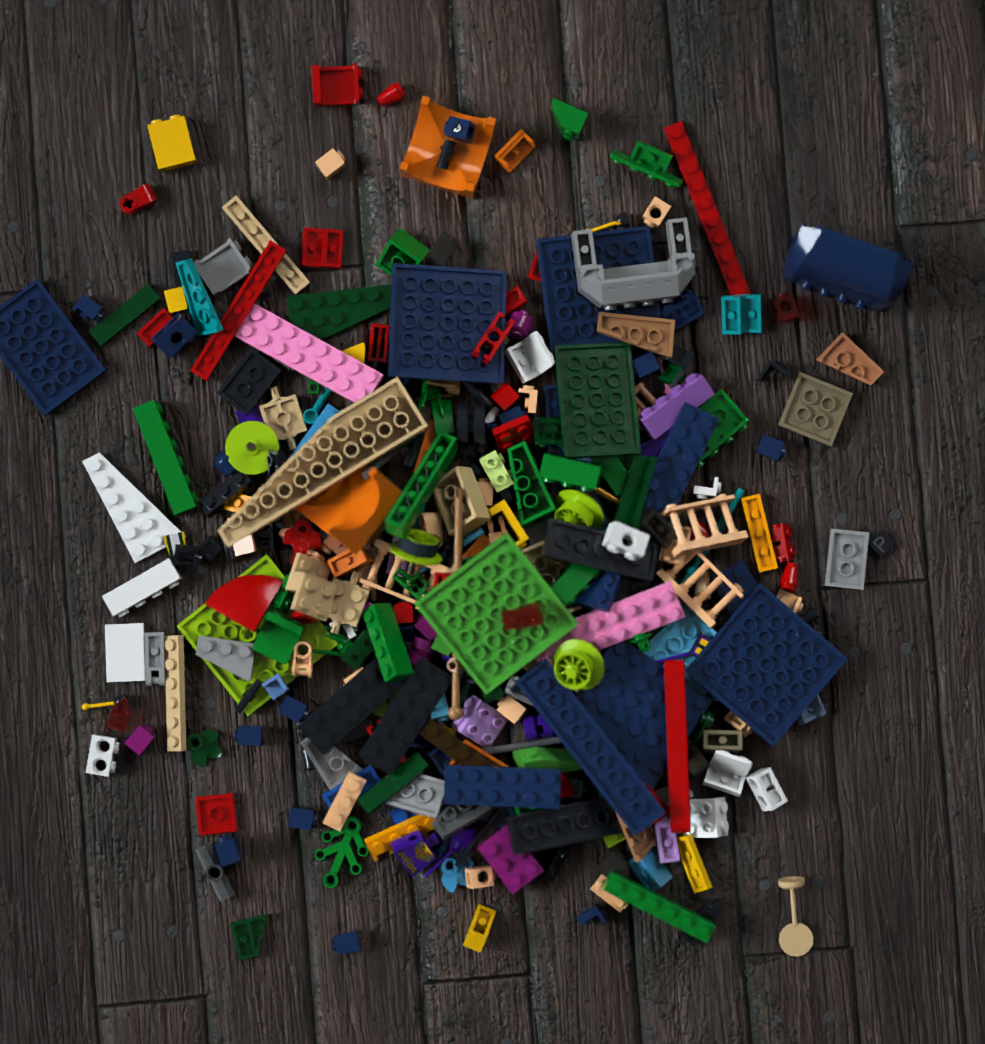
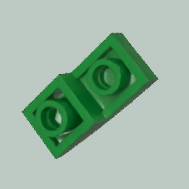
[431,399,455,436]

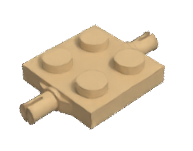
[259,386,307,451]
[328,570,370,635]

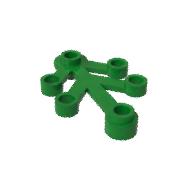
[314,816,369,888]

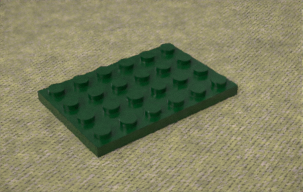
[553,342,641,459]

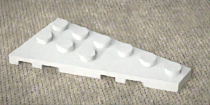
[82,453,187,563]

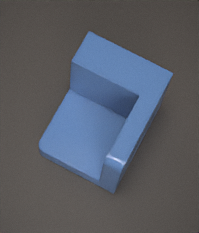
[262,673,290,700]

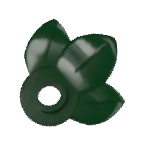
[691,709,714,744]
[186,730,222,768]

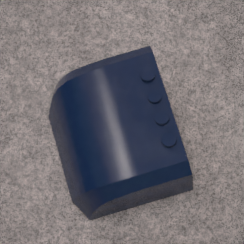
[781,222,915,312]

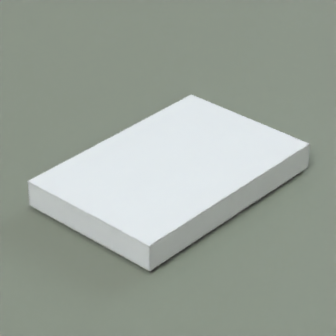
[105,623,146,682]

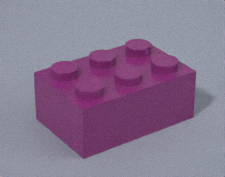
[477,824,544,894]

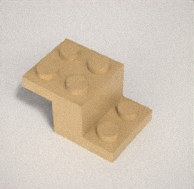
[285,553,338,621]

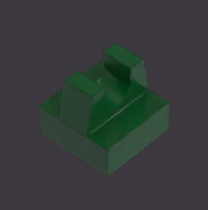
[659,363,685,388]

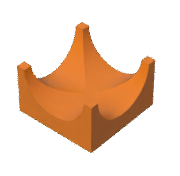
[399,96,496,199]
[296,467,402,555]

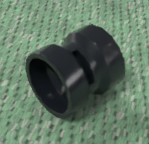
[467,452,485,478]

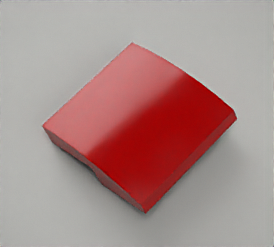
[300,227,343,268]

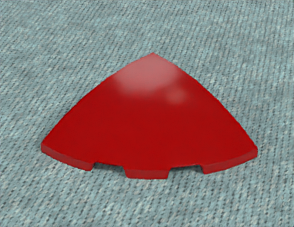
[205,575,283,632]

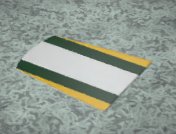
[163,531,185,559]

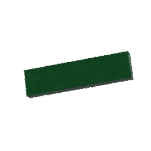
[89,284,161,347]
[357,751,430,815]

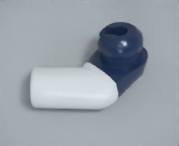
[485,405,501,434]

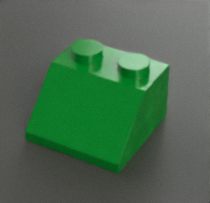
[551,98,588,141]
[375,228,431,276]

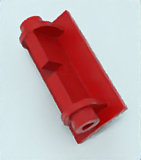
[771,523,796,563]

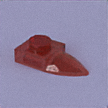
[106,698,130,733]

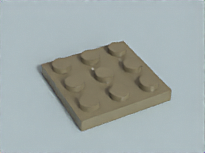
[778,372,853,447]

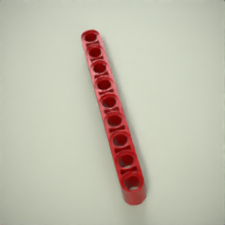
[664,659,691,834]

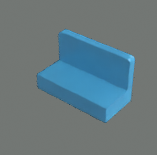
[628,846,673,891]

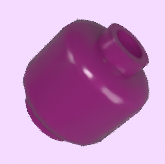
[505,310,533,340]

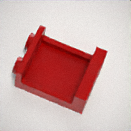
[312,63,363,107]

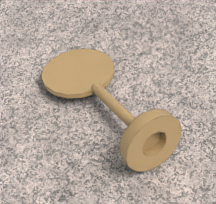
[778,876,813,957]

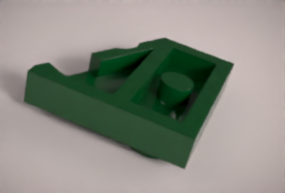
[230,914,267,961]

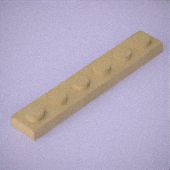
[222,195,310,295]
[164,635,186,751]

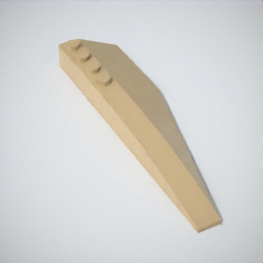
[218,377,428,547]

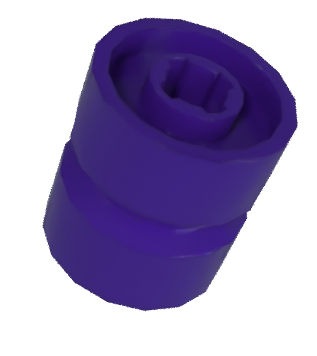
[522,714,553,741]

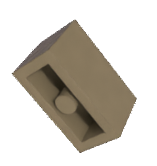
[701,730,742,754]

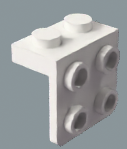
[504,331,555,384]
[703,750,753,797]
[683,797,729,838]

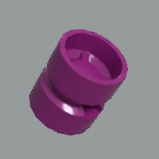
[408,636,436,665]

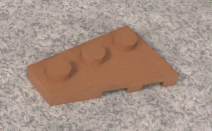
[816,332,884,385]

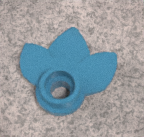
[440,856,474,892]

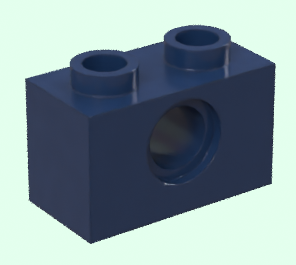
[151,312,197,358]
[215,834,243,867]

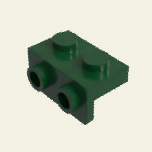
[534,417,563,447]
[341,629,375,671]

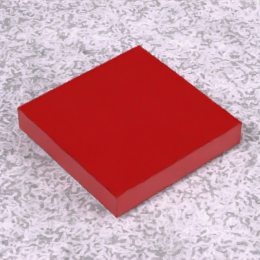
[195,793,238,836]

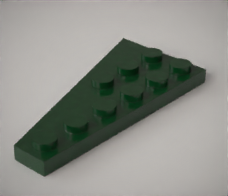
[287,284,391,340]

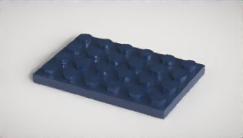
[0,278,107,416]

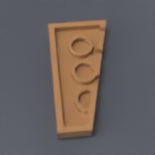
[597,312,675,358]
[616,813,656,862]

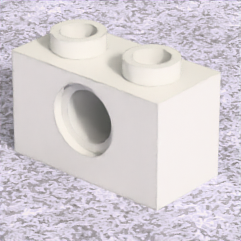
[602,521,650,560]

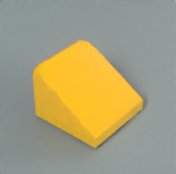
[164,286,188,313]

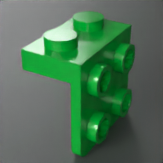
[253,611,303,664]

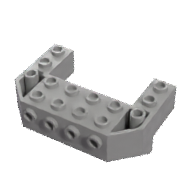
[571,217,695,311]

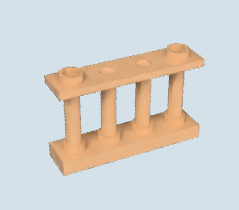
[660,494,748,557]
[359,539,448,610]
[656,541,744,629]

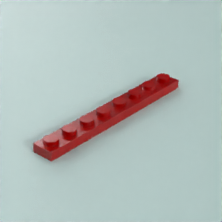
[190,240,287,381]

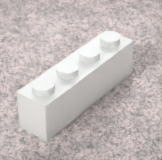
[102,558,182,618]

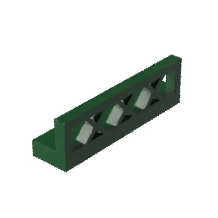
[613,455,658,530]

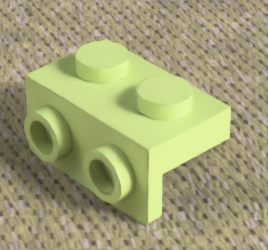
[479,450,514,492]

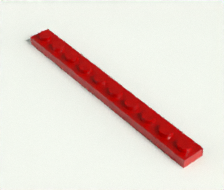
[664,121,751,295]

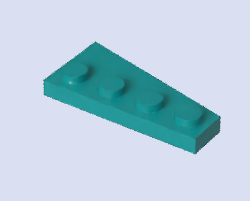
[176,258,224,336]

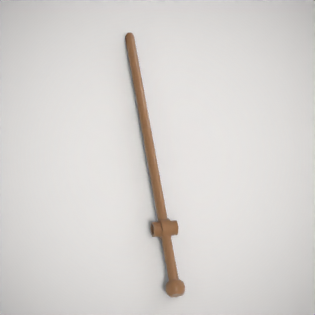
[447,487,464,719]

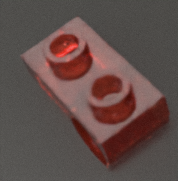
[501,602,544,631]

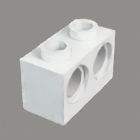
[86,734,120,777]
[745,767,788,811]

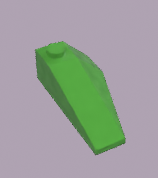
[512,747,582,773]

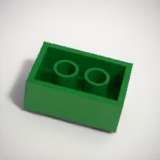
[539,452,604,492]

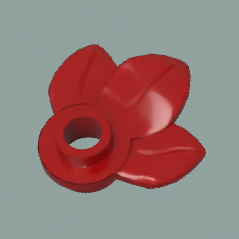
[283,519,321,554]

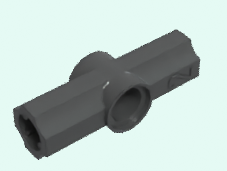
[195,842,236,902]

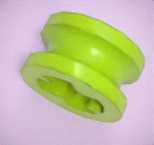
[239,626,257,642]

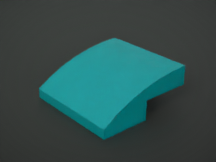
[721,294,763,335]

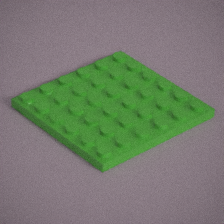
[414,532,578,695]

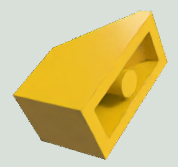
[463,904,496,953]

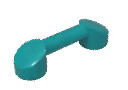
[303,387,333,424]

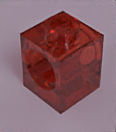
[773,292,799,323]

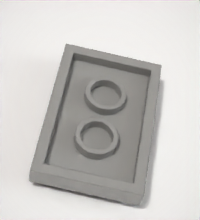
[825,529,869,590]
[385,767,444,819]

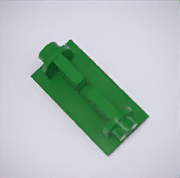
[272,572,295,614]
[626,632,652,652]

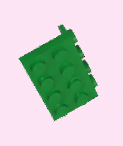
[695,389,750,470]

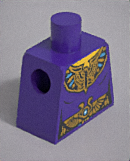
[391,830,440,877]

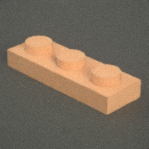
[322,771,367,832]

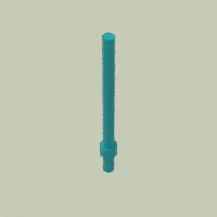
[680,488,745,583]

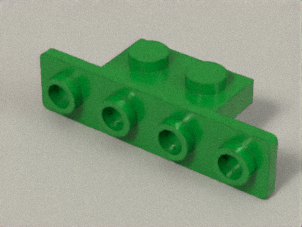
[610,140,683,188]

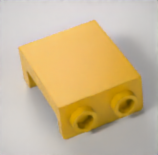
[147,114,197,173]
[488,500,529,549]

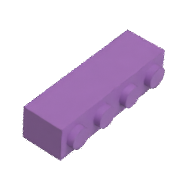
[638,373,714,439]

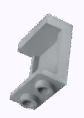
[194,238,253,297]

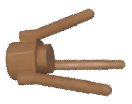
[415,381,460,401]

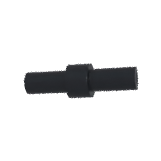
[234,678,263,714]

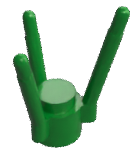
[417,380,444,416]
[312,625,354,657]

